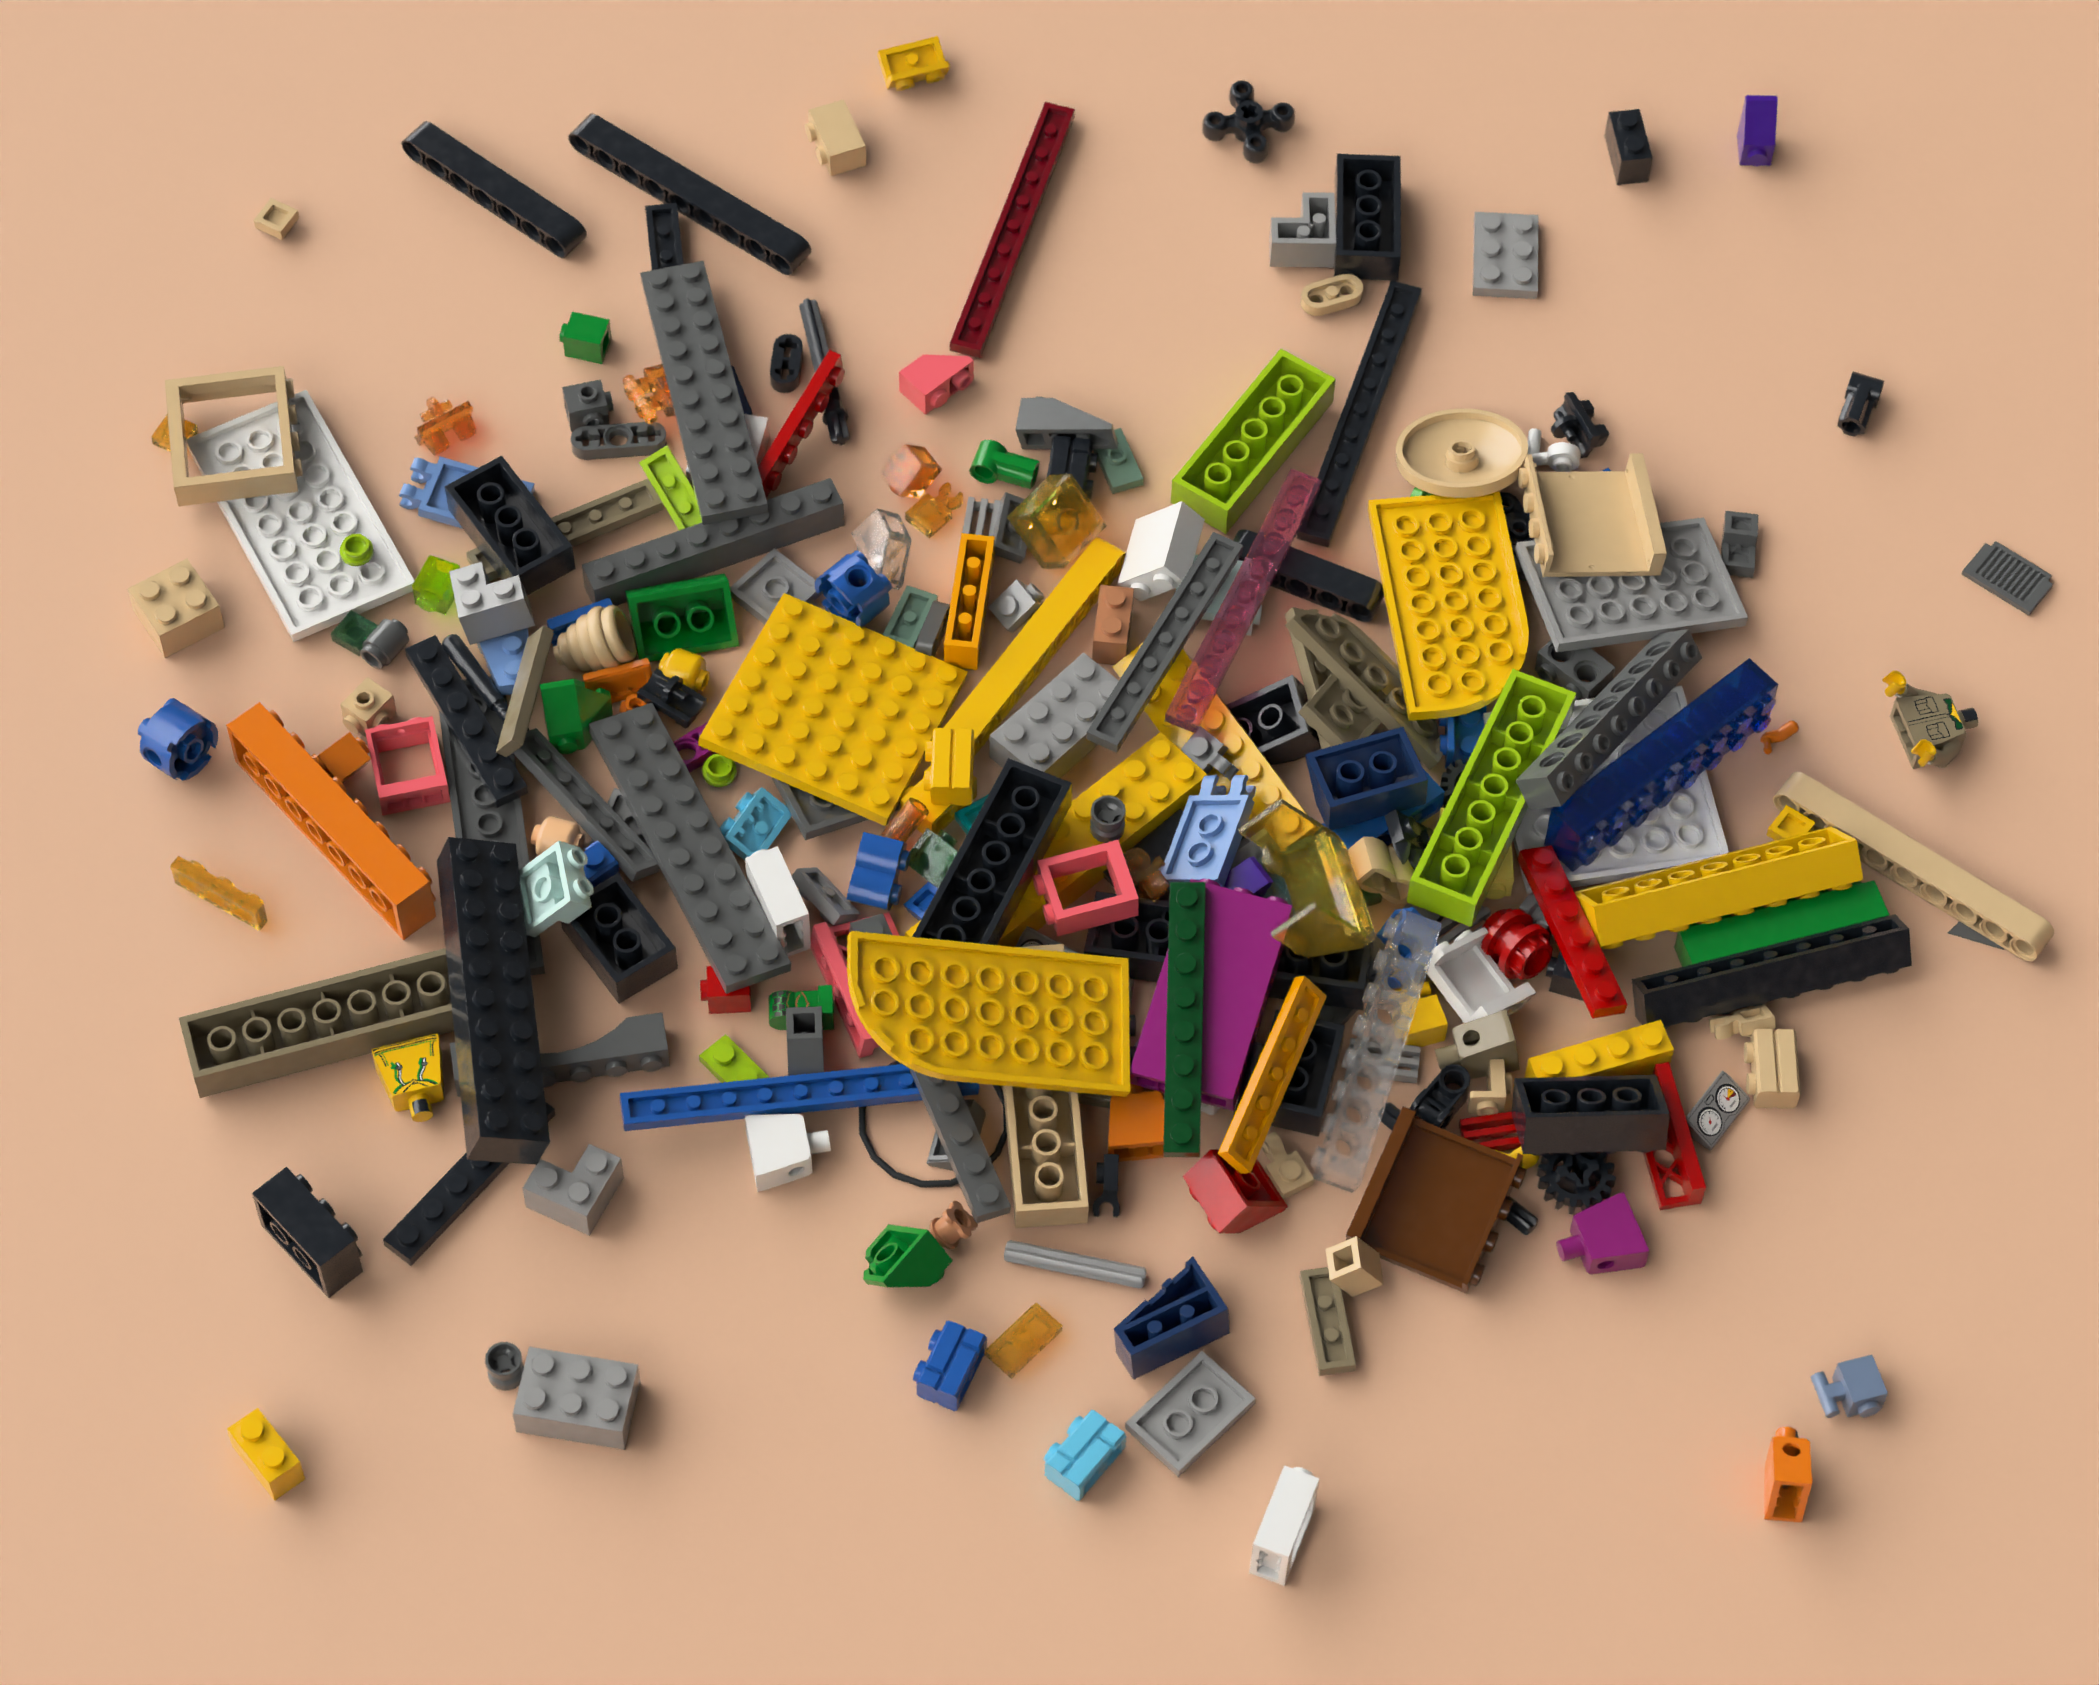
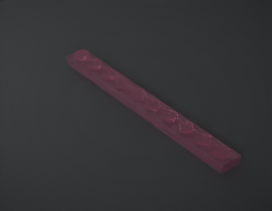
[1164,468,1322,733]

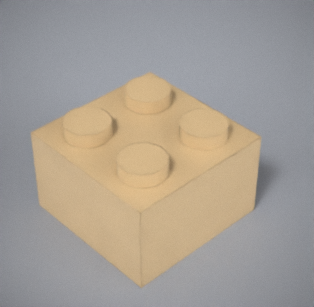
[127,558,225,658]

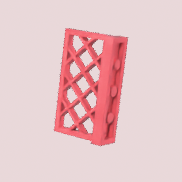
[810,912,900,1058]

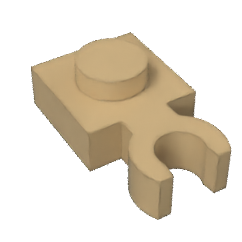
[1709,1004,1776,1040]

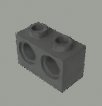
[1535,640,1616,700]

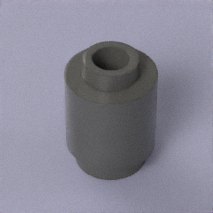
[360,619,409,669]

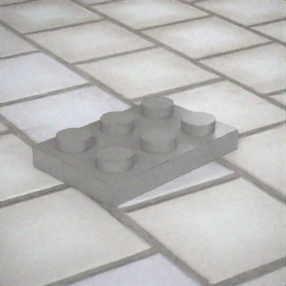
[1473,212,1538,299]
[1125,1351,1256,1477]

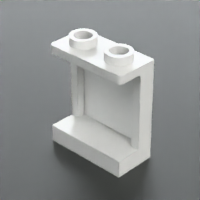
[1423,927,1536,1023]

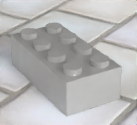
[989,652,1119,778]

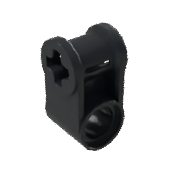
[1409,1064,1470,1129]

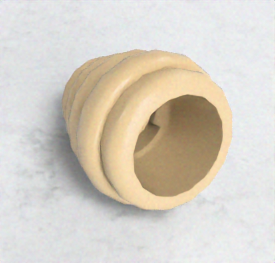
[553,605,636,672]

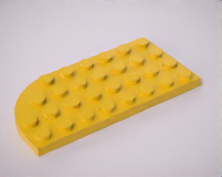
[1367,491,1529,721]
[847,931,1130,1097]

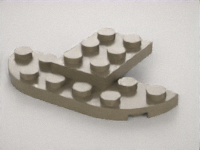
[1285,609,1443,770]

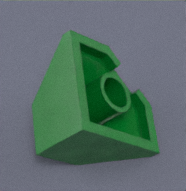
[540,678,613,754]
[863,1224,953,1287]

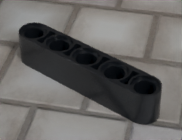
[1233,529,1384,622]

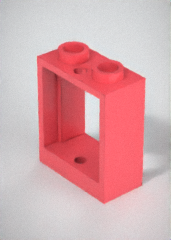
[365,716,450,816]
[1033,840,1139,937]

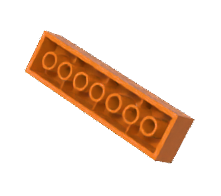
[226,702,436,940]

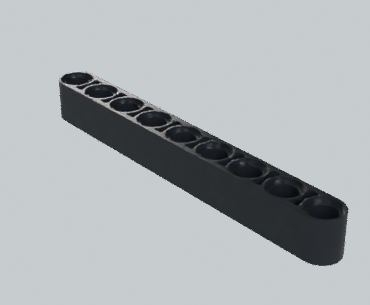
[568,114,812,275]

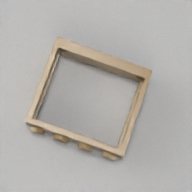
[165,366,303,506]

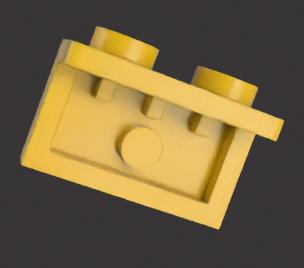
[877,36,950,91]

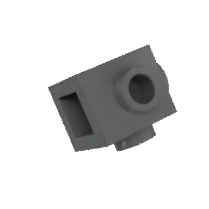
[562,379,614,432]

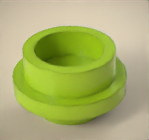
[340,534,374,566]
[702,754,737,787]

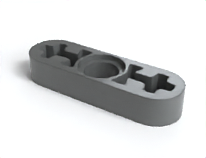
[571,422,667,460]

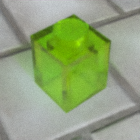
[412,555,460,615]

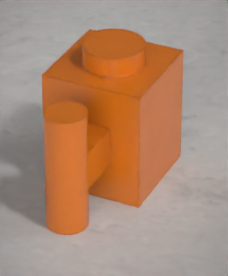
[318,732,371,783]

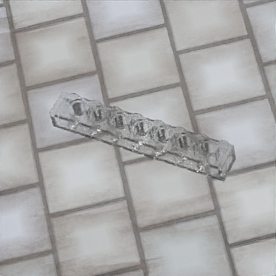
[1311,909,1442,1193]

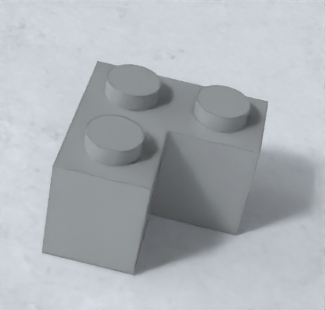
[1269,192,1336,267]
[449,562,535,645]
[523,1144,624,1236]

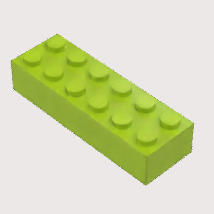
[1171,349,1336,534]

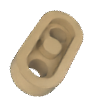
[1301,274,1363,316]

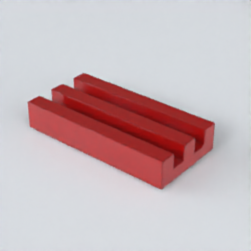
[1459,1111,1521,1151]

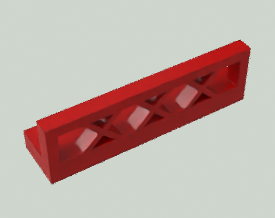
[1643,1062,1706,1211]

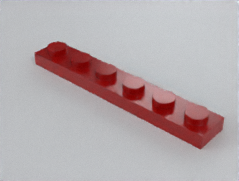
[758,350,845,498]
[1517,845,1628,1019]

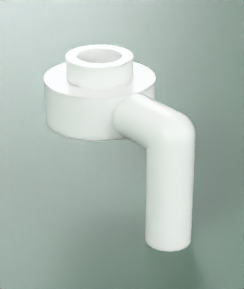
[1528,429,1581,472]

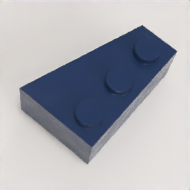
[1114,1256,1230,1380]

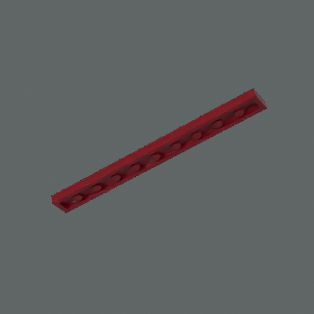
[950,102,1075,359]

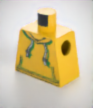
[371,1033,444,1122]

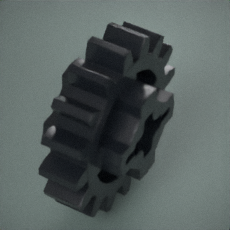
[1536,1152,1616,1215]

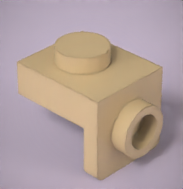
[1468,1059,1512,1116]

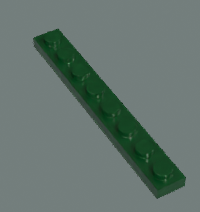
[1163,882,1206,1157]

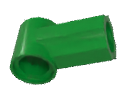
[969,440,1040,489]

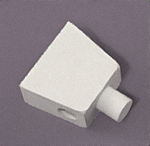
[745,1114,831,1192]

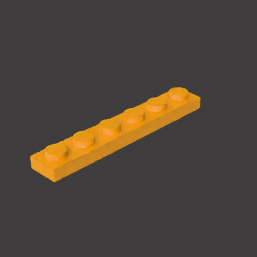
[1218,975,1327,1174]

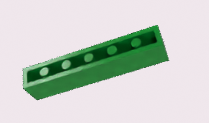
[1674,880,1890,967]

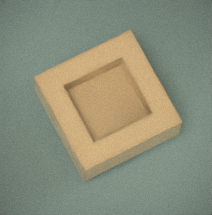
[254,198,299,240]

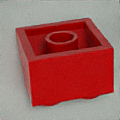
[1182,1149,1288,1233]

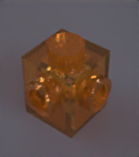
[882,444,943,498]

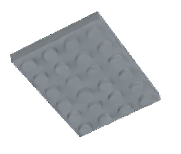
[1515,517,1748,653]

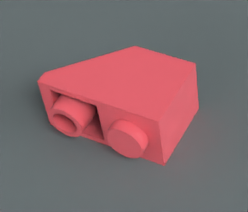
[899,354,974,415]

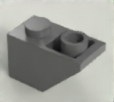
[786,1006,824,1076]

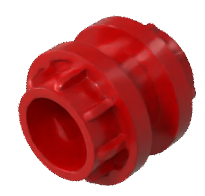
[1481,908,1553,980]

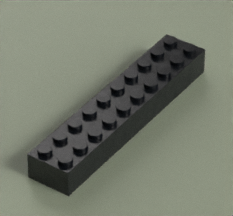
[437,837,550,1165]

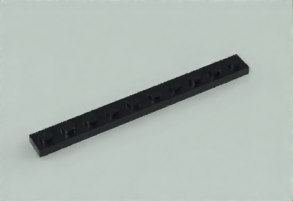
[1297,280,1422,547]

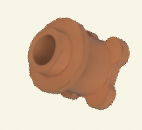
[930,1201,978,1249]

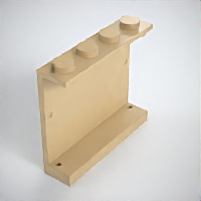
[1518,453,1667,577]

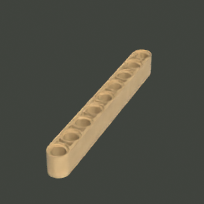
[1773,772,2054,961]

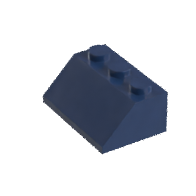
[1306,727,1428,831]

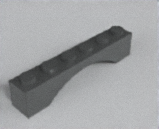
[450,1012,670,1097]

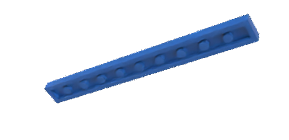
[620,1064,980,1131]

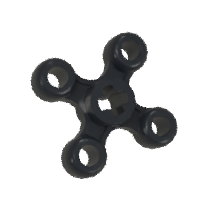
[1202,80,1295,163]

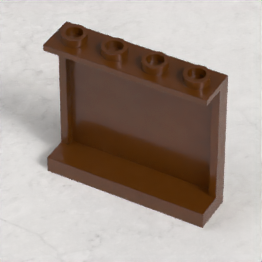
[1346,1106,1527,1294]

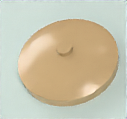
[1396,409,1528,498]

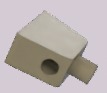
[1435,1010,1520,1079]

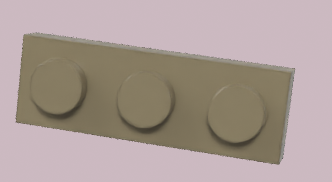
[1300,1267,1356,1376]

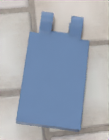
[399,457,535,529]
[1158,775,1256,888]

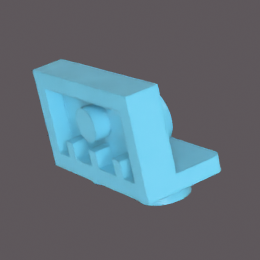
[719,787,792,861]

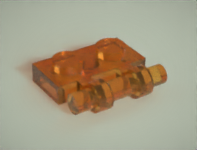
[622,364,675,424]

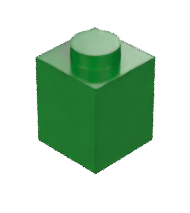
[559,311,612,364]

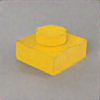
[1766,805,1816,841]

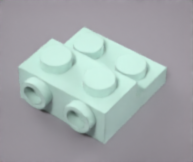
[519,841,594,937]

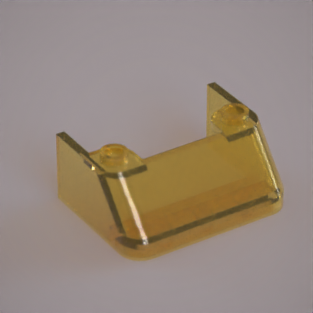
[1238,799,1376,958]

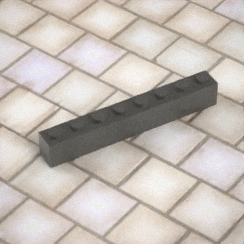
[582,478,844,606]

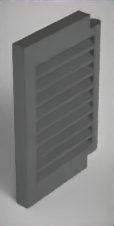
[1961,541,2053,616]

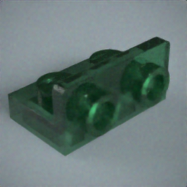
[908,828,959,888]

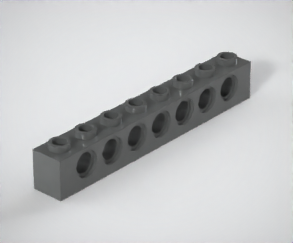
[1516,629,1702,810]

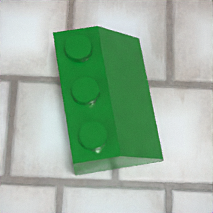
[625,573,739,662]

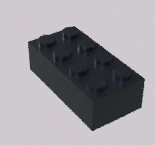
[1334,154,1401,281]
[444,455,576,596]
[1512,1075,1670,1156]

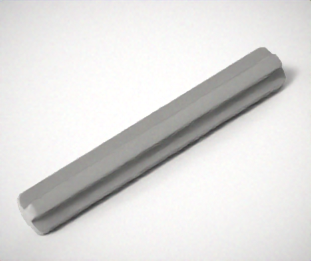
[1004,1240,1147,1288]

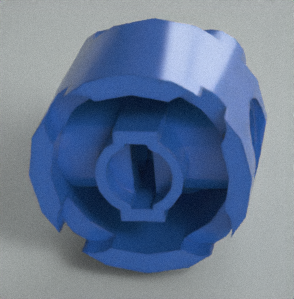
[815,550,892,628]
[138,698,218,781]

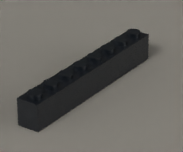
[1632,914,1912,1029]

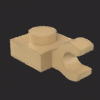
[1262,1131,1314,1200]

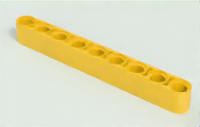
[943,537,1126,757]

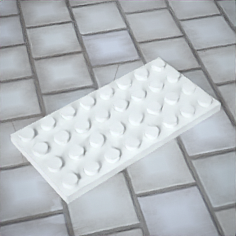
[186,390,417,642]

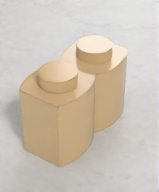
[1347,836,1415,904]

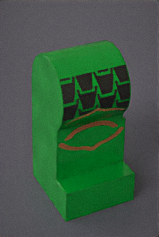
[768,985,834,1030]

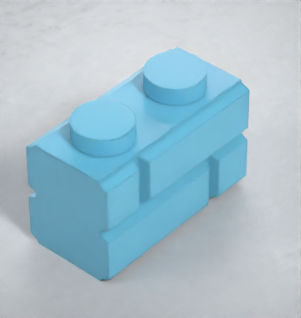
[1044,1410,1126,1501]

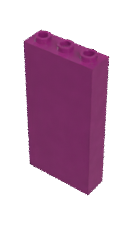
[1130,878,1293,1111]

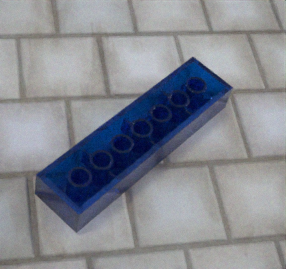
[1544,658,1779,872]

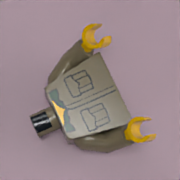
[1882,670,1978,769]

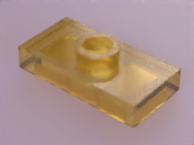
[985,1302,1062,1379]

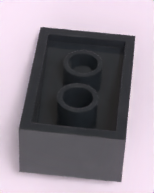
[1226,675,1321,765]

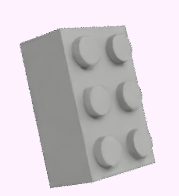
[513,1347,641,1450]

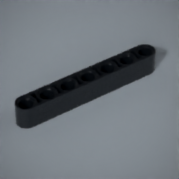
[401,121,587,258]

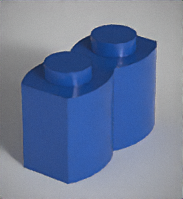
[847,832,911,911]

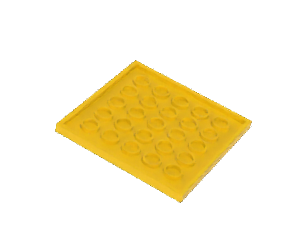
[698,593,968,826]

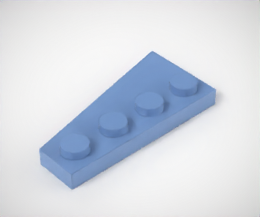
[477,628,529,695]

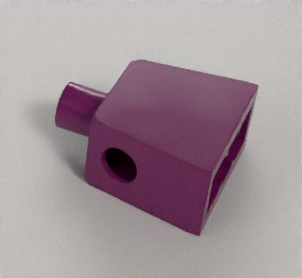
[1556,1192,1649,1274]

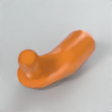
[1760,720,1799,754]

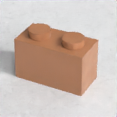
[1092,585,1134,665]

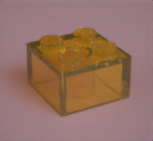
[1007,474,1107,569]

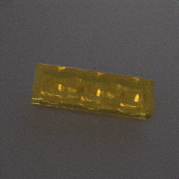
[170,856,268,931]

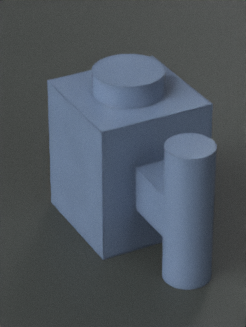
[1811,1354,1888,1418]

